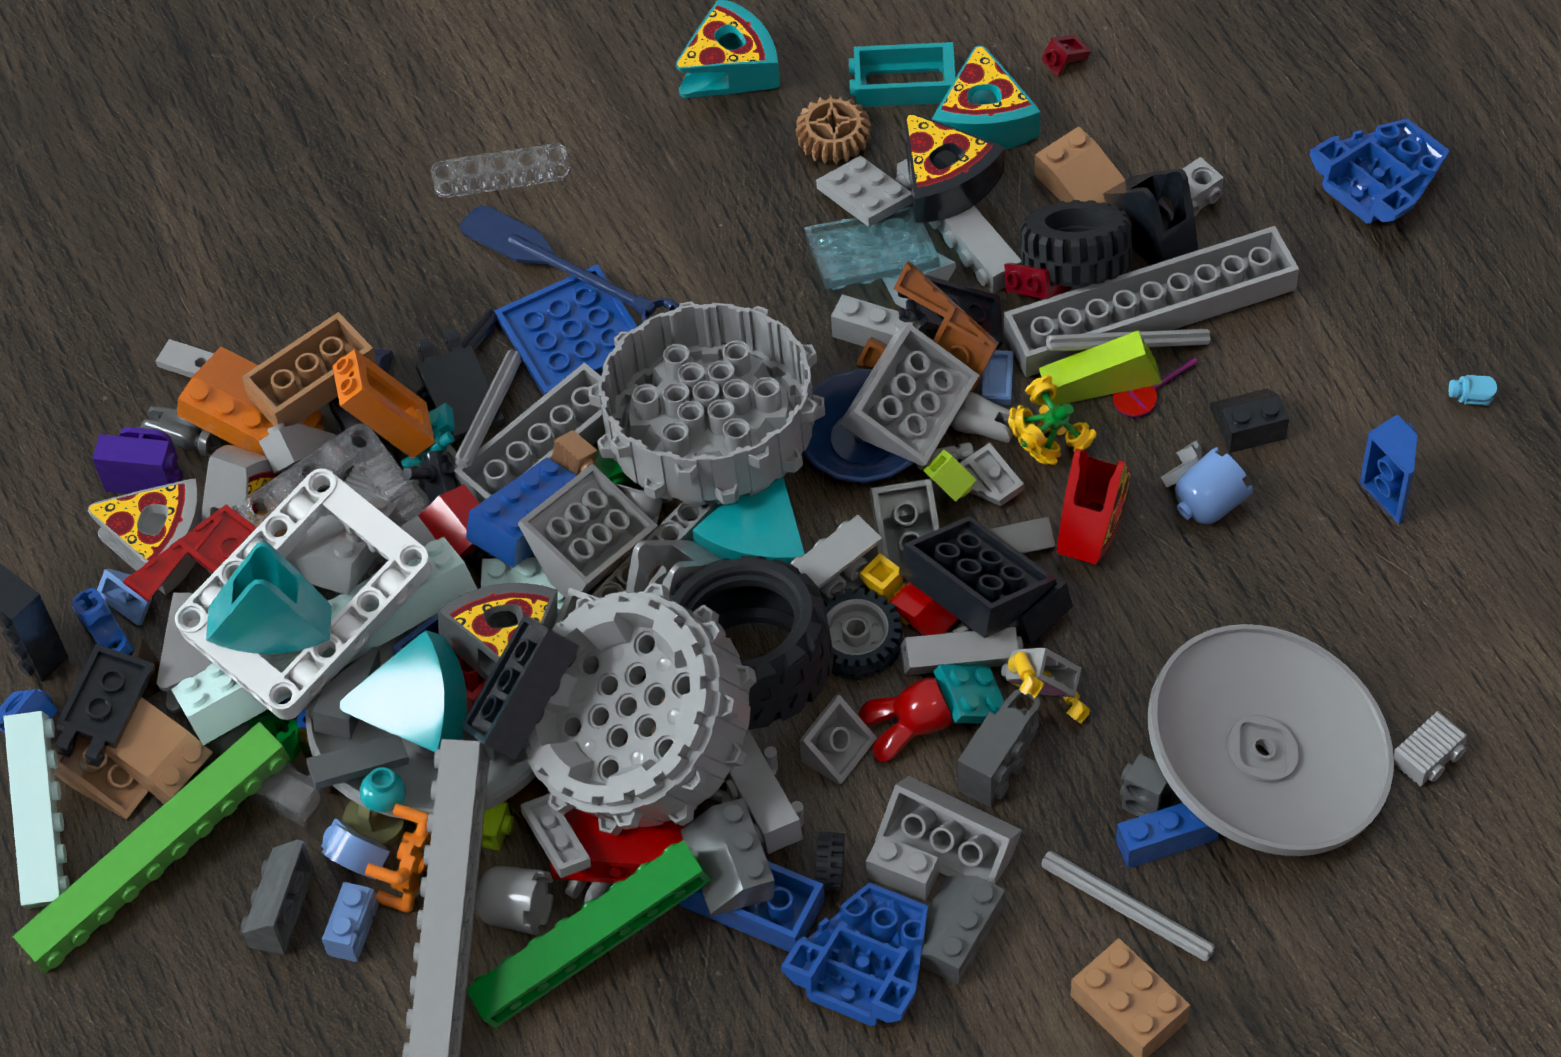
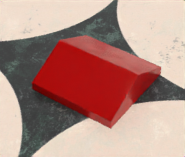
[418,485,480,559]
[888,582,959,636]

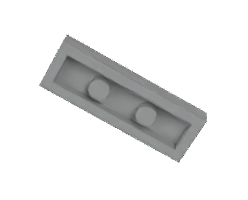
[521,793,591,878]

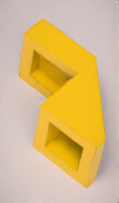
[860,553,909,626]

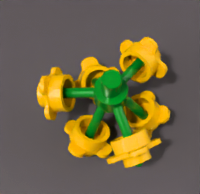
[1008,375,1096,465]

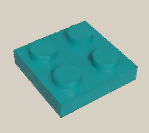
[933,664,1004,724]

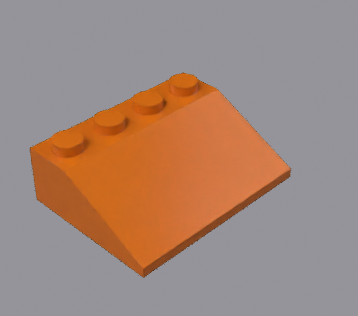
[177,347,320,456]

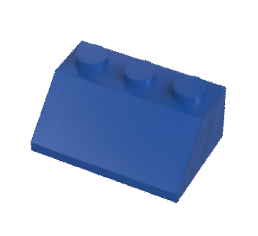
[1359,414,1418,524]

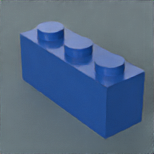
[1116,803,1219,869]

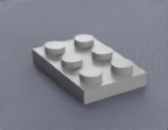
[816,156,912,227]

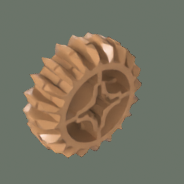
[796,95,871,165]

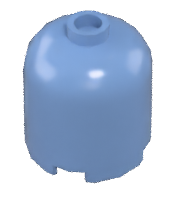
[1175,447,1253,525]

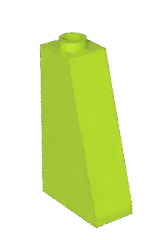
[1039,330,1162,406]

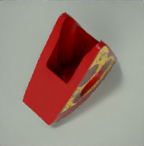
[1057,448,1132,565]

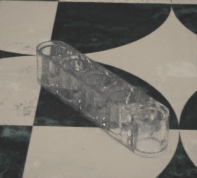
[431,143,570,198]

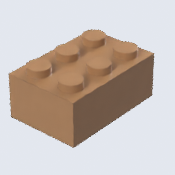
[1070,938,1190,1057]

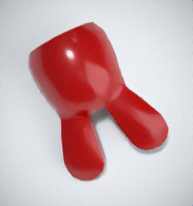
[859,678,954,762]

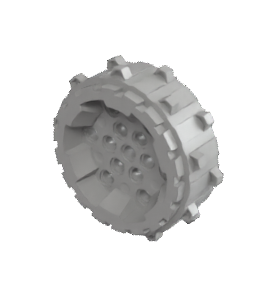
[588,301,825,505]
[524,582,757,836]

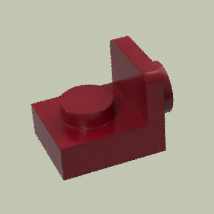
[1042,34,1091,76]

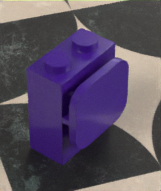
[92,427,183,494]

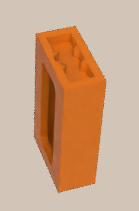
[332,349,435,459]

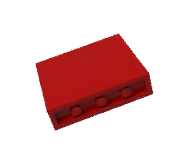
[550,808,689,883]

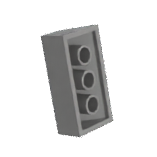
[875,776,1022,885]

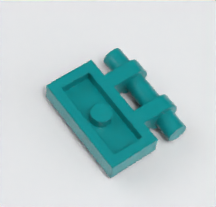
[401,403,455,469]

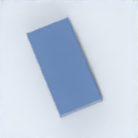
[982,350,1014,405]

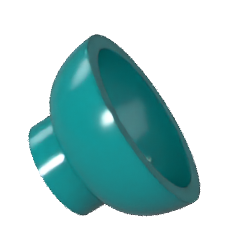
[359,767,406,812]

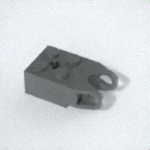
[958,689,1040,808]

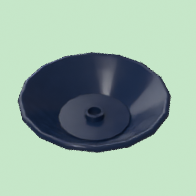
[802,368,914,483]

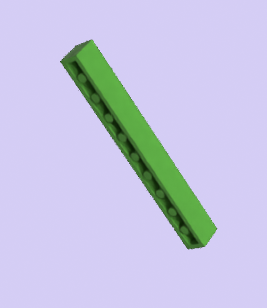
[12,722,291,974]

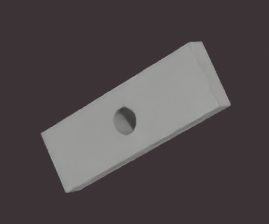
[156,339,214,378]

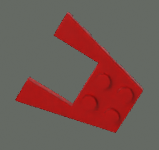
[123,504,257,602]

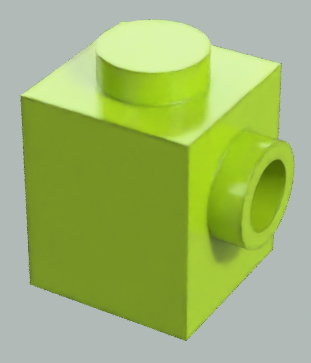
[923,449,976,502]
[481,802,514,851]

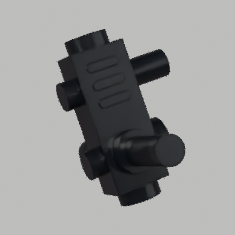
[402,451,457,513]

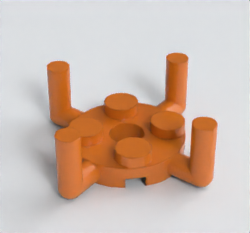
[365,803,431,913]

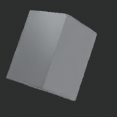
[799,695,877,784]

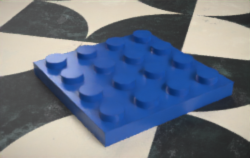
[494,264,637,396]

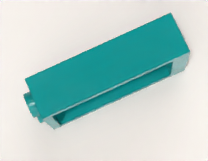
[849,42,955,107]

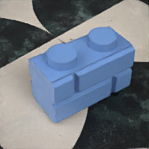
[322,882,379,962]

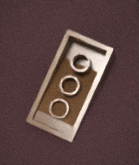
[1034,126,1125,203]
[90,697,213,804]

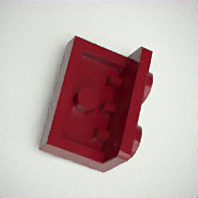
[1004,262,1072,300]

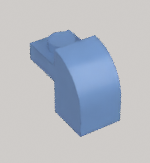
[321,818,390,880]

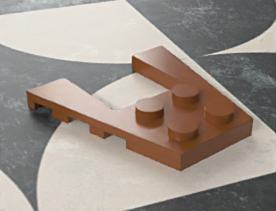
[856,261,999,392]

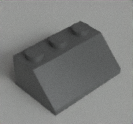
[681,798,775,917]
[241,839,315,955]
[920,876,1005,985]

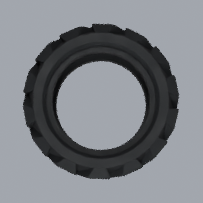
[670,556,834,730]

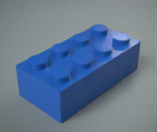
[466,457,577,568]
[680,861,825,952]

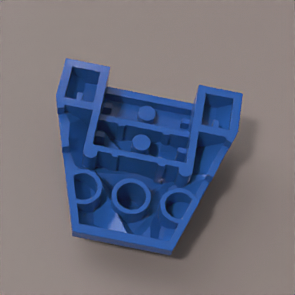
[1309,118,1450,223]
[781,882,928,1026]

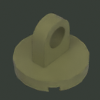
[343,800,407,846]

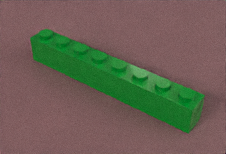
[466,840,712,1029]

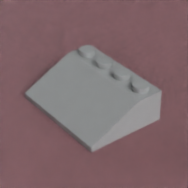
[840,322,979,466]
[518,464,658,597]
[285,497,397,595]

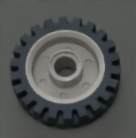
[824,588,902,680]

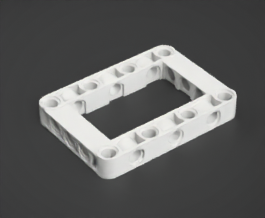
[175,468,432,720]

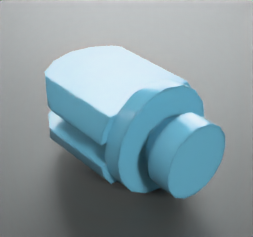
[1448,375,1497,406]

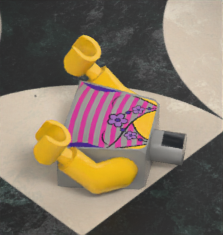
[1001,648,1090,724]

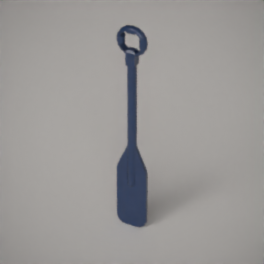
[460,205,679,322]

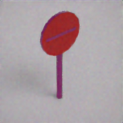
[1113,358,1198,417]

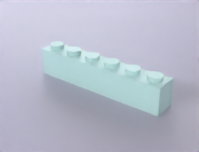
[3,711,70,909]

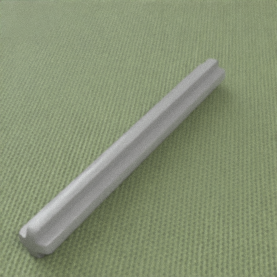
[1046,329,1211,351]
[455,349,522,468]
[1041,851,1215,961]

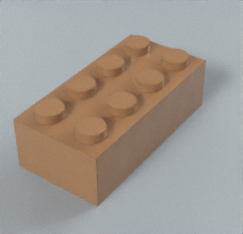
[241,312,378,427]

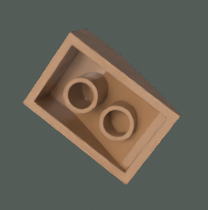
[54,736,148,820]

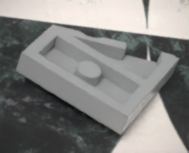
[960,442,1025,506]

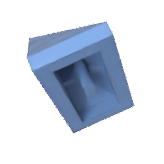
[97,568,152,626]

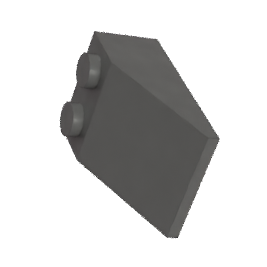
[869,479,940,567]

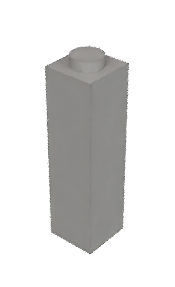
[900,627,1023,676]

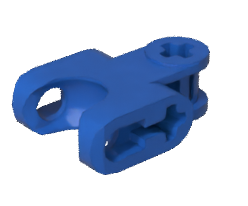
[71,588,133,654]

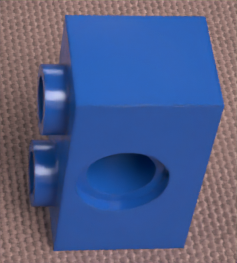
[0,689,58,734]

